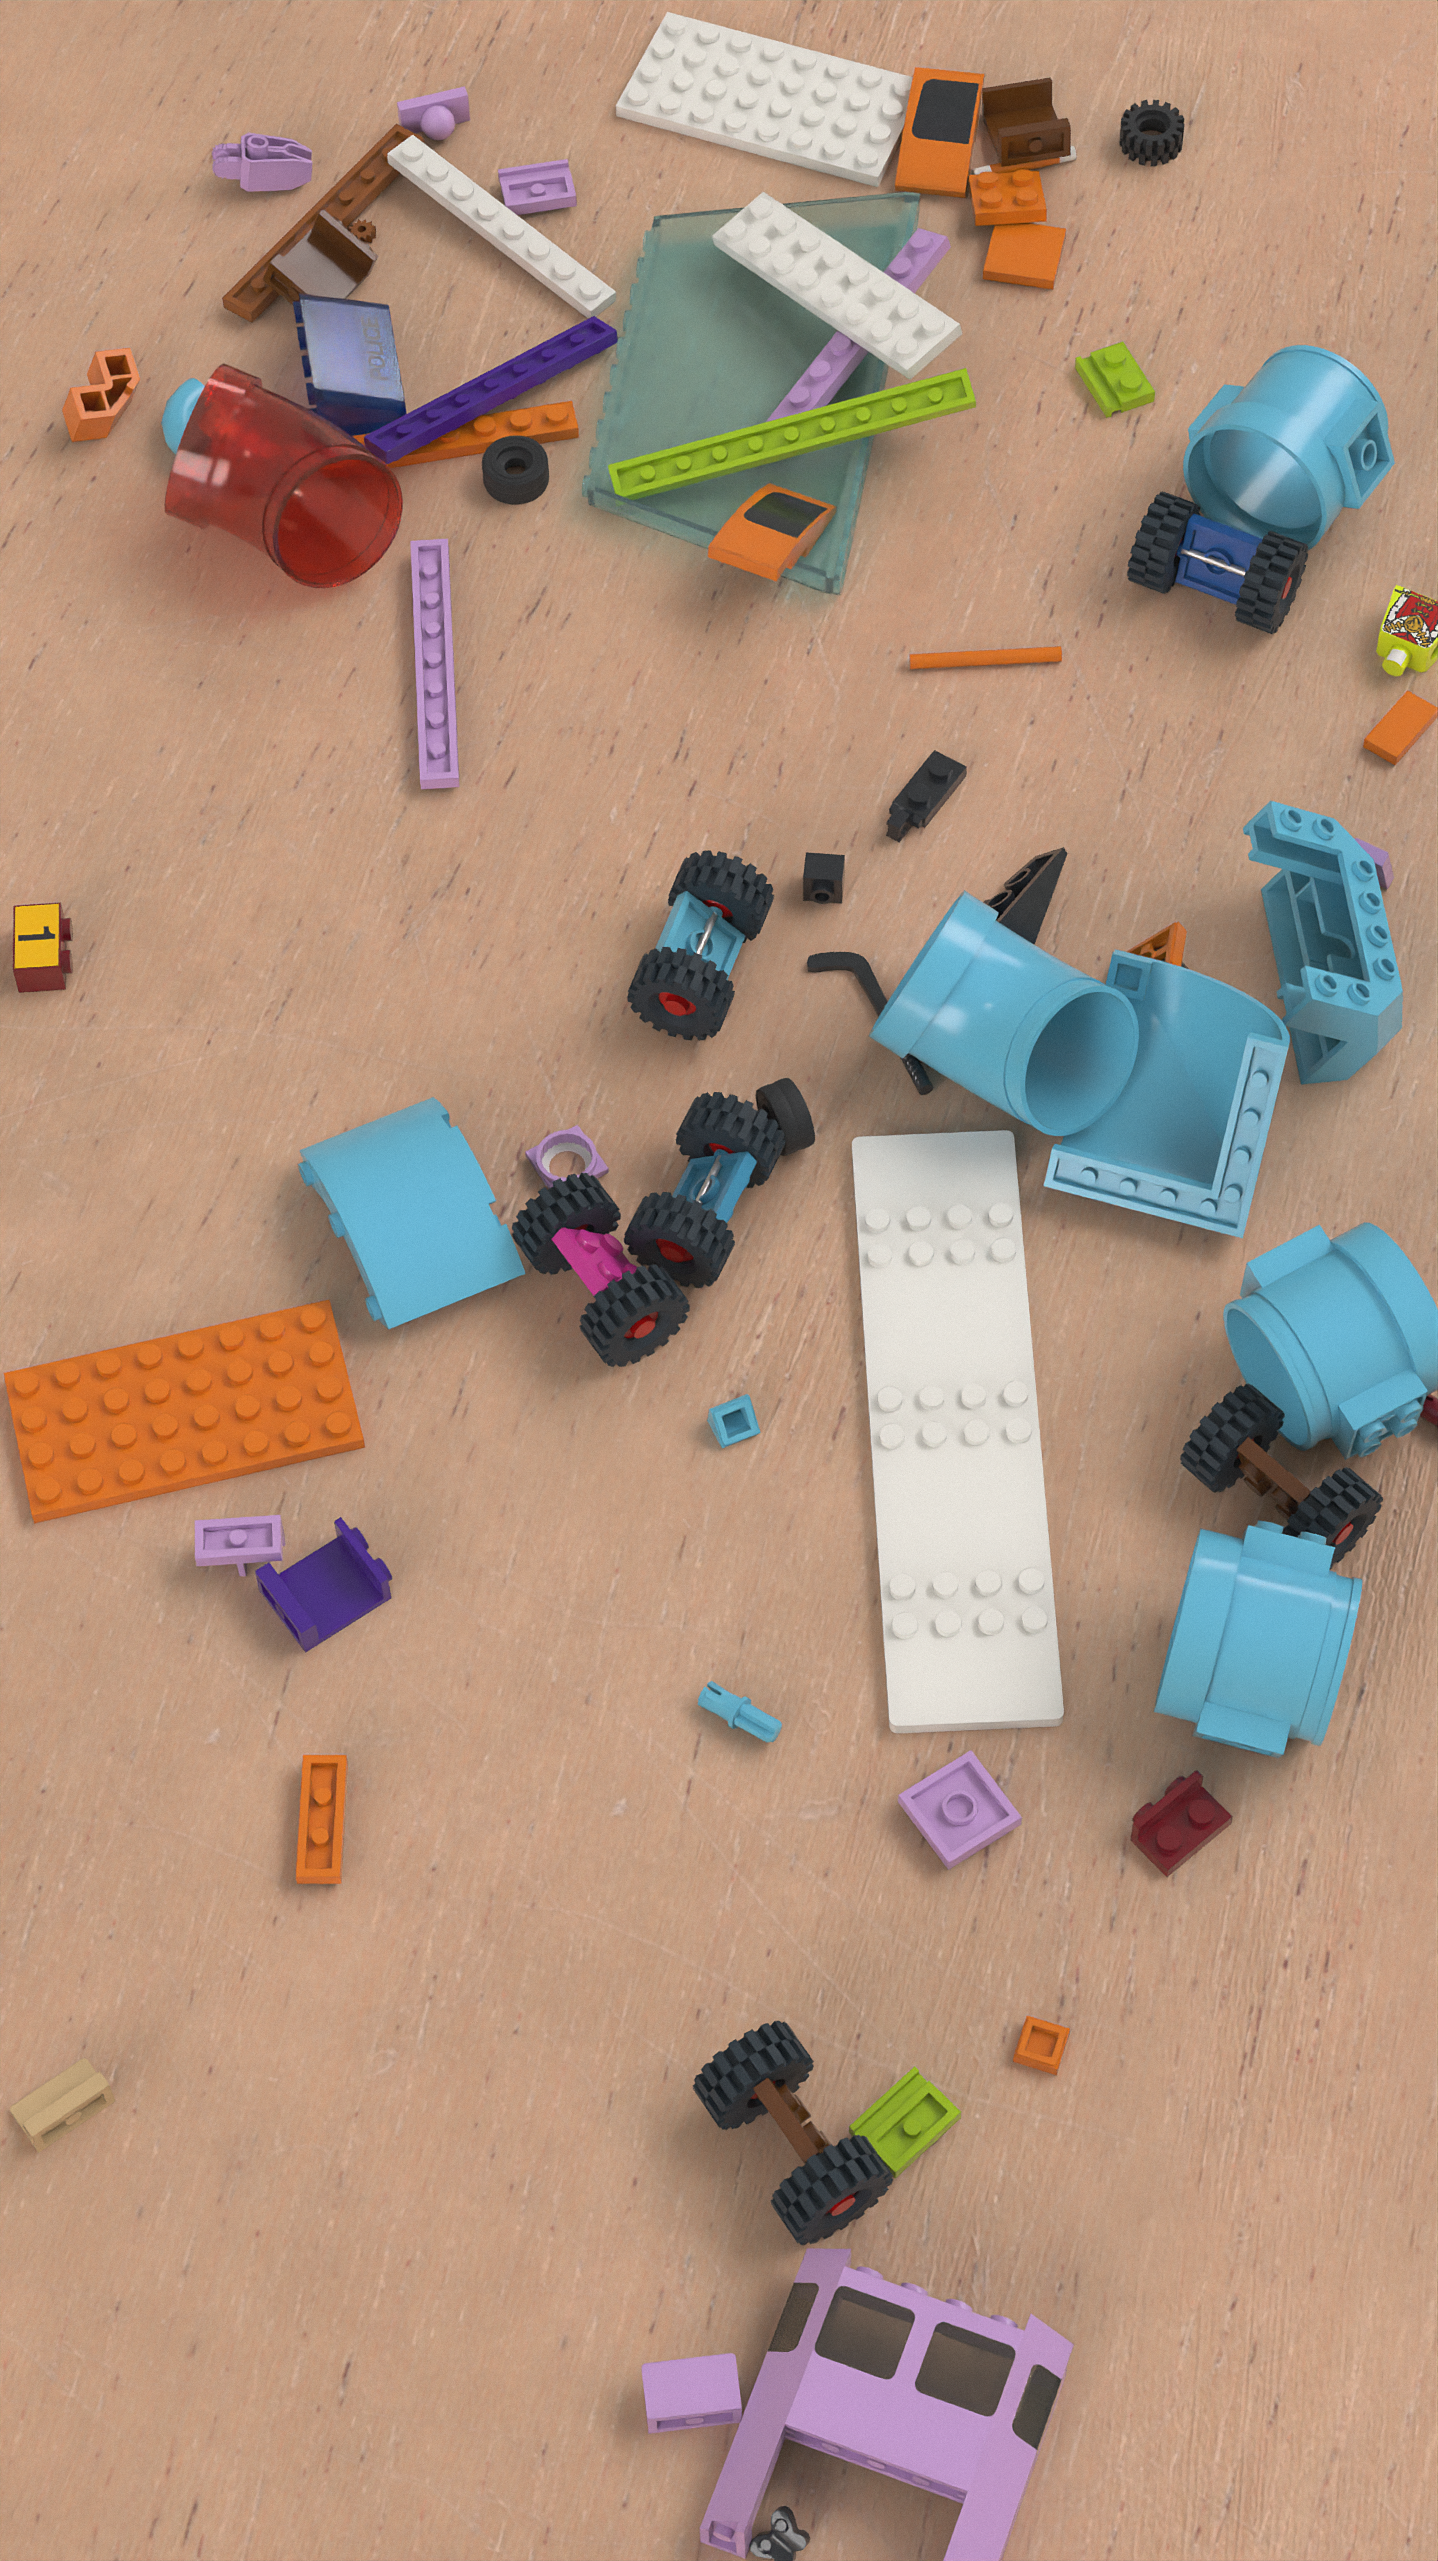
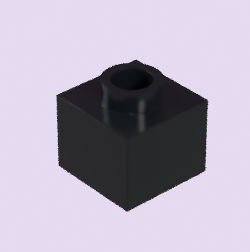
[803,852,845,904]

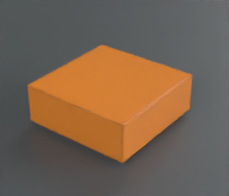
[1013,2016,1070,2075]

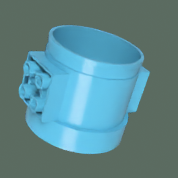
[1183,345,1395,551]
[1223,1222,1438,1460]
[1154,1520,1363,1758]

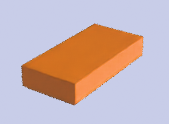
[1363,690,1438,765]

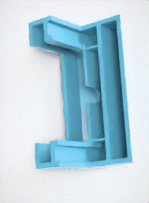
[1243,801,1403,1085]

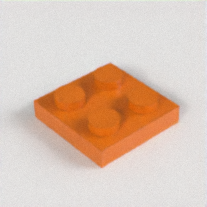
[968,169,1047,226]

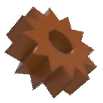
[348,219,376,243]

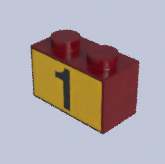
[13,902,73,993]

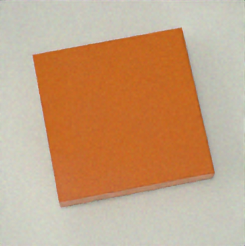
[983,223,1066,290]

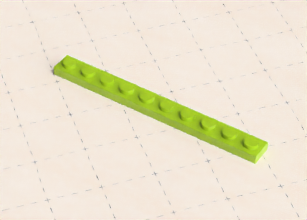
[608,368,976,504]

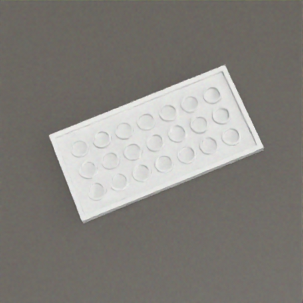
[616,12,913,187]

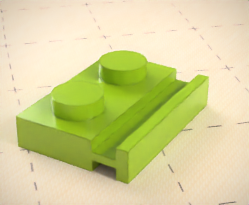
[1075,341,1155,418]
[849,2066,961,2179]

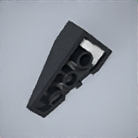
[983,847,1068,945]

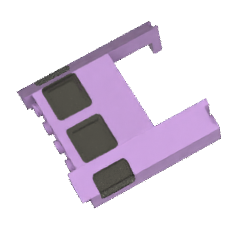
[700,2248,1074,2561]

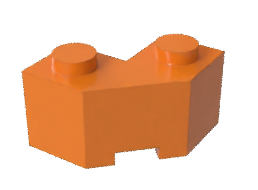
[62,348,140,442]

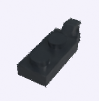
[886,750,967,843]

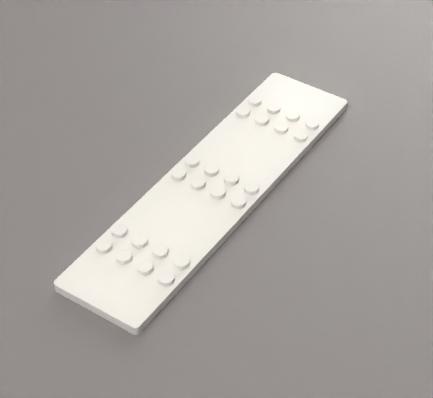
[852,1130,1064,1733]

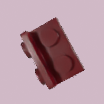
[1130,1770,1233,1877]

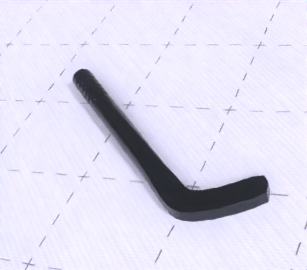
[807,952,934,1095]

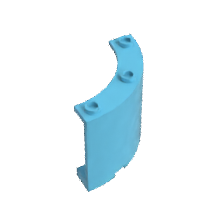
[298,1097,526,1329]

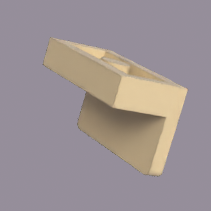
[10,2058,115,2153]

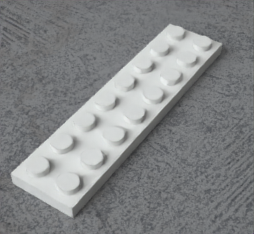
[712,192,962,380]

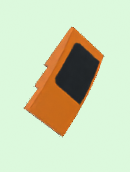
[895,67,985,198]
[708,483,837,581]

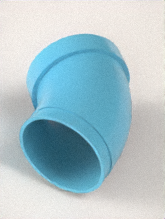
[869,890,1139,1136]

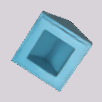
[707,1394,761,1448]

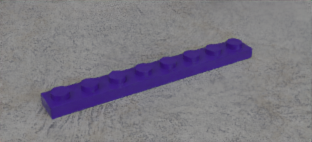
[364,316,618,464]

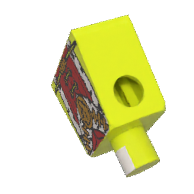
[1376,585,1438,676]

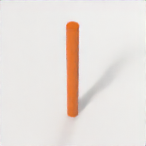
[909,646,1062,669]

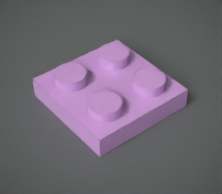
[898,1750,1022,1870]

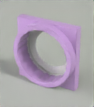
[525,1125,609,1189]

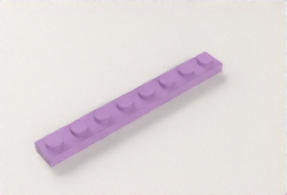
[766,228,951,422]
[410,539,460,789]

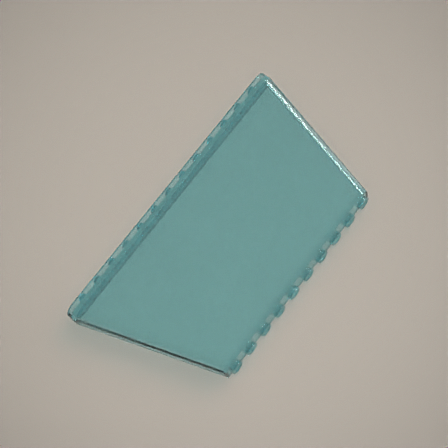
[582,192,920,595]

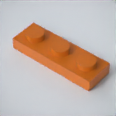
[296,1755,348,1884]

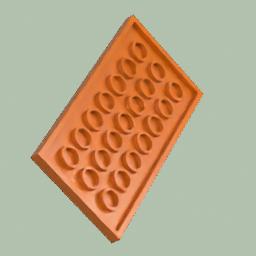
[3,1299,365,1524]

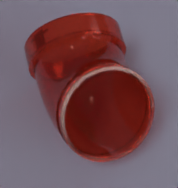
[164,363,403,588]

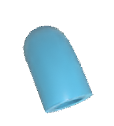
[161,378,213,468]

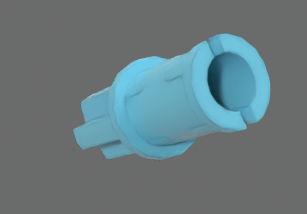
[698,1681,782,1742]

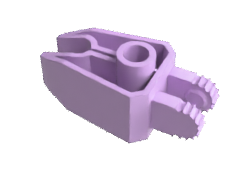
[212,133,312,192]

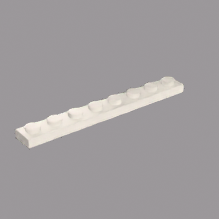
[388,135,616,319]

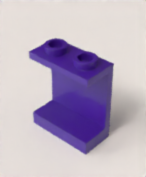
[255,1517,392,1653]

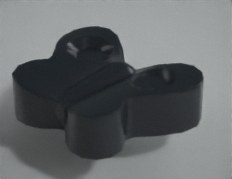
[749,2506,810,2561]

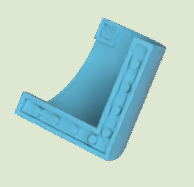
[1044,949,1290,1238]

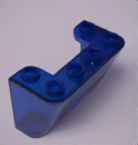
[293,293,407,441]

